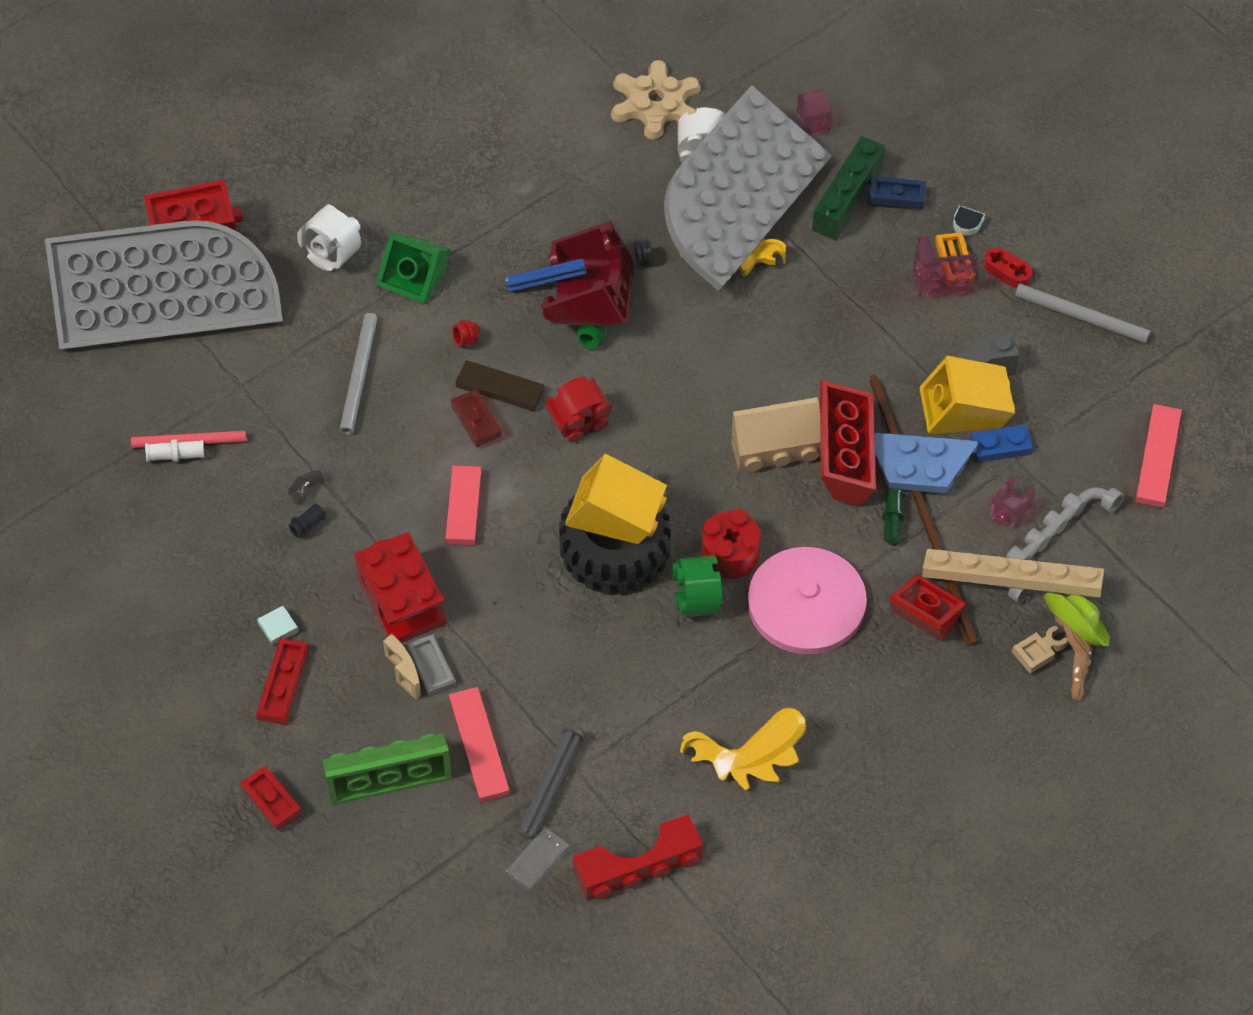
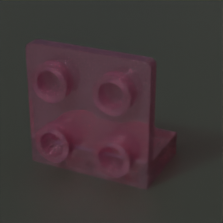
[913,236,978,297]

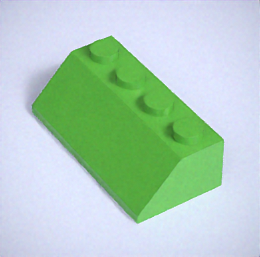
[322,734,452,805]

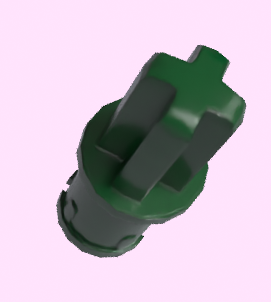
[882,489,905,545]

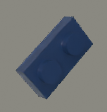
[869,176,926,209]

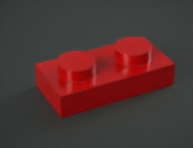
[240,766,302,831]

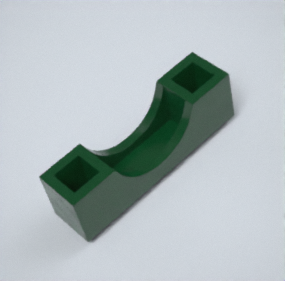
[812,136,886,241]

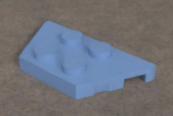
[874,433,978,493]

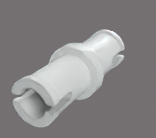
[145,439,204,462]

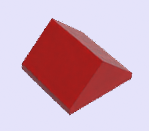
[889,574,967,642]

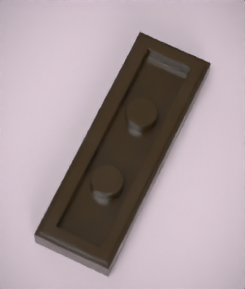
[455,360,545,412]

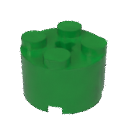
[671,555,723,618]

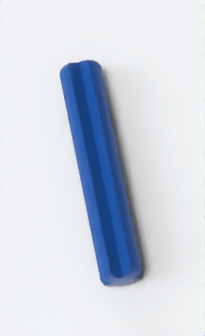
[506,259,587,292]

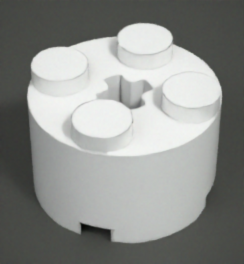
[678,107,725,163]
[297,204,361,271]

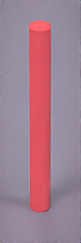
[131,431,247,448]

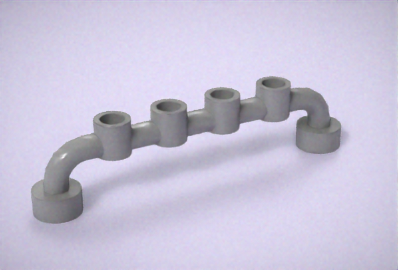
[1006,487,1124,604]

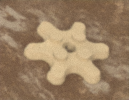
[611,60,701,140]

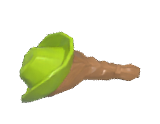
[1043,593,1110,701]

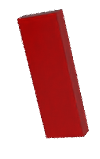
[256,638,310,725]

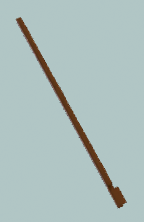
[869,375,977,646]

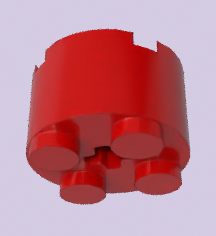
[545,376,612,443]
[701,509,761,579]

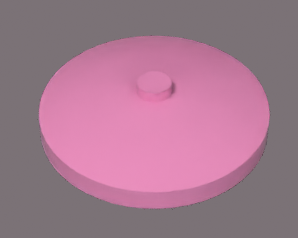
[748,547,867,654]

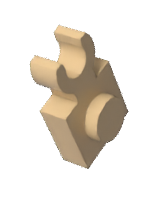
[1012,626,1068,674]

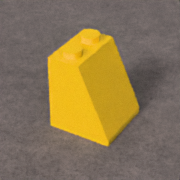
[919,356,1015,434]
[565,453,667,544]

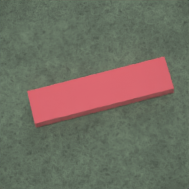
[1135,404,1182,508]
[449,687,510,803]

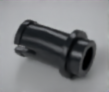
[288,503,326,538]

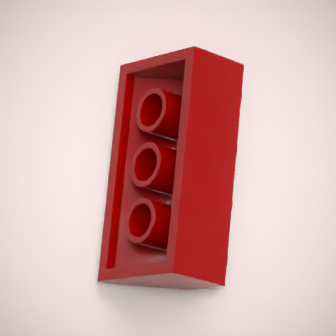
[820,380,876,507]

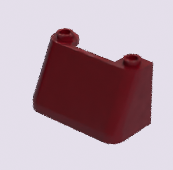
[541,221,634,327]

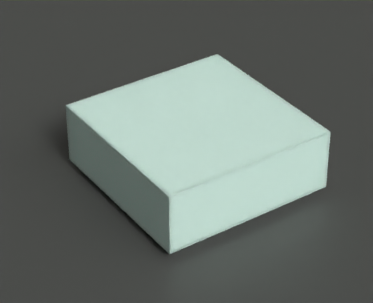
[257,606,298,646]

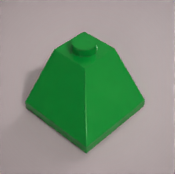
[375,233,451,303]

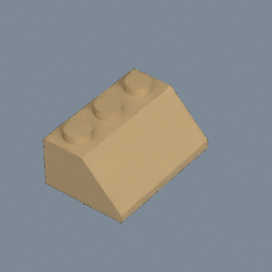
[731,397,821,472]

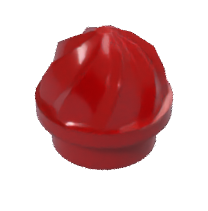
[452,320,480,348]

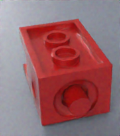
[144,179,244,231]
[354,532,447,643]

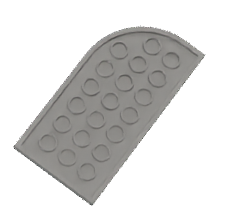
[664,85,832,291]
[45,221,283,350]

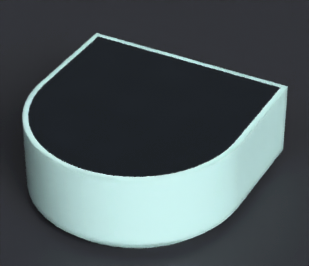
[953,205,985,236]

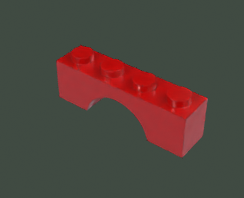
[573,814,703,901]

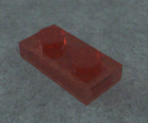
[451,389,502,448]

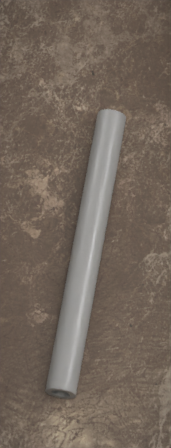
[1015,284,1151,344]
[339,313,378,435]

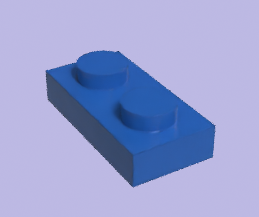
[970,425,1033,463]

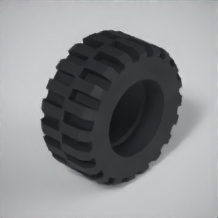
[559,495,671,594]

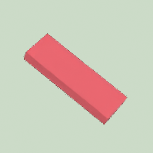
[446,466,482,545]

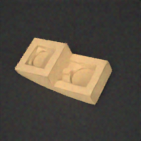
[383,634,421,700]

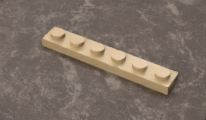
[923,549,1104,598]

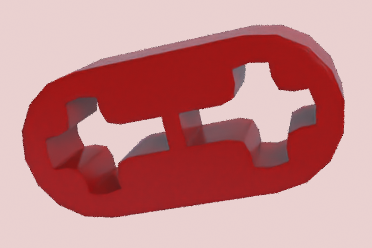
[984,247,1032,289]

